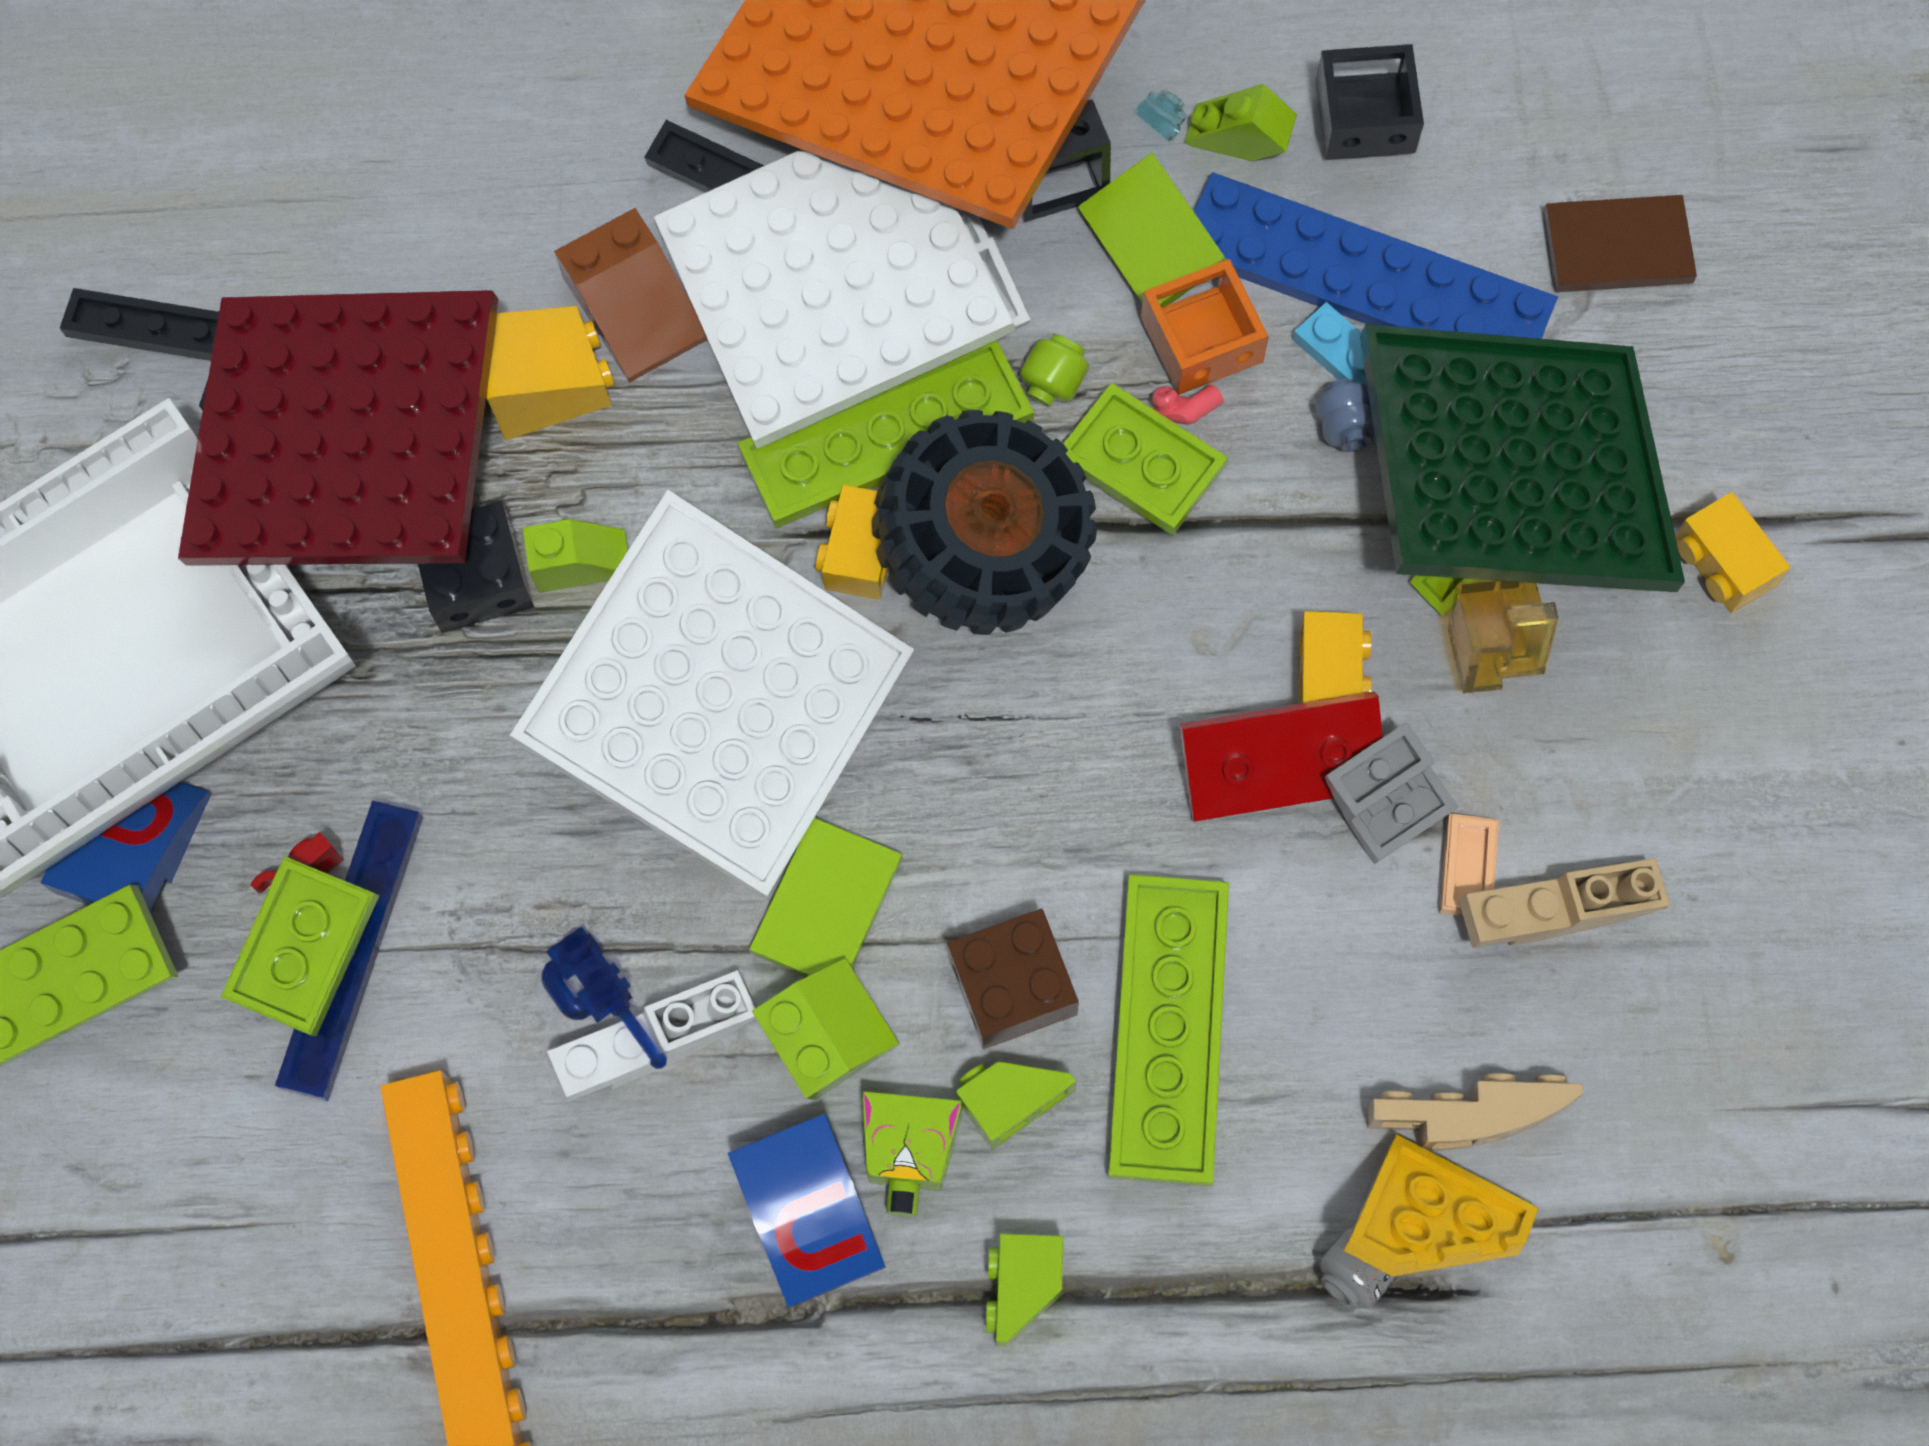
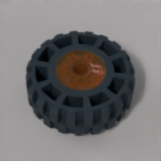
[872,409,1097,635]

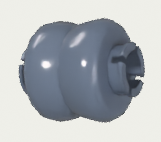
[1315,379,1375,452]

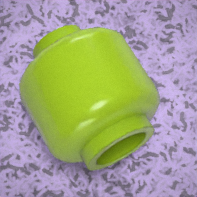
[1020,334,1089,407]

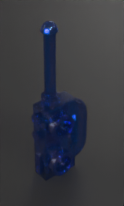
[541,926,667,1069]

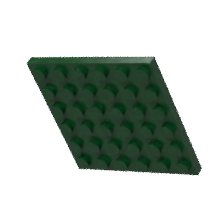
[1360,324,1685,592]

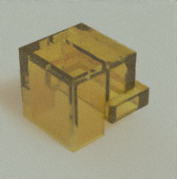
[1448,581,1559,694]

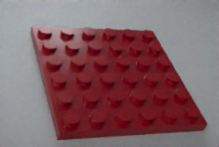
[178,290,499,566]

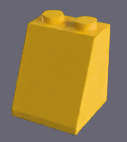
[486,306,615,441]

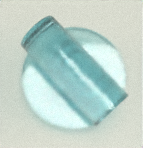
[1136,89,1187,141]

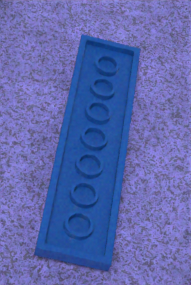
[1194,172,1558,339]

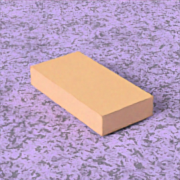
[1439,814,1499,916]

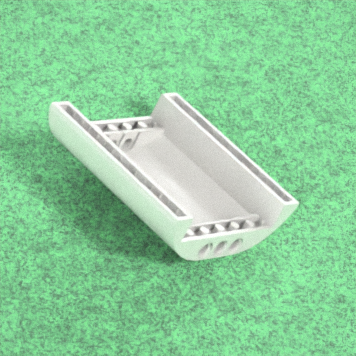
[0,398,356,898]

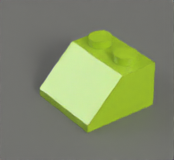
[752,958,900,1100]

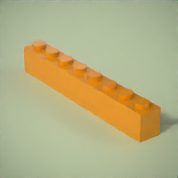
[380,1070,532,1446]

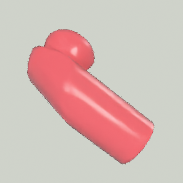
[1152,384,1224,425]

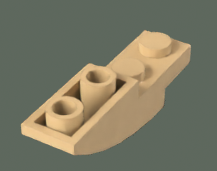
[1459,858,1671,948]
[1367,1073,1583,1150]

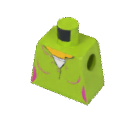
[863,1091,963,1217]

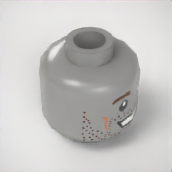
[1321,1228,1398,1308]

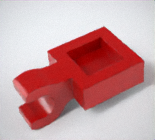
[251,832,344,894]

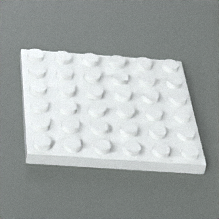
[653,149,1016,449]
[508,489,914,898]

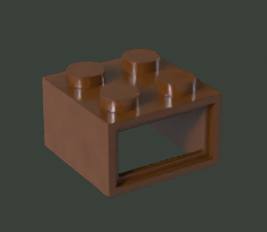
[947,908,1079,1050]

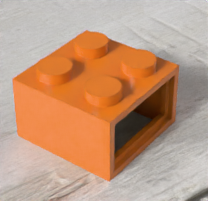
[1141,259,1269,395]

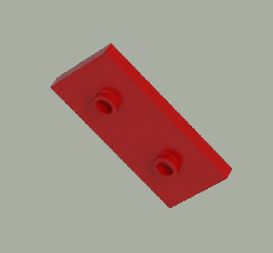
[1179,691,1383,822]

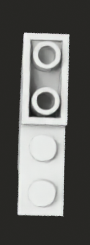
[546,970,756,1103]

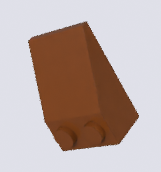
[554,208,708,383]

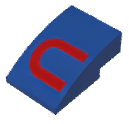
[40,782,211,911]
[727,1113,886,1308]

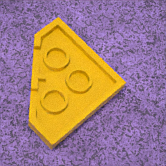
[1343,1134,1539,1277]

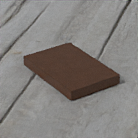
[1543,195,1697,292]

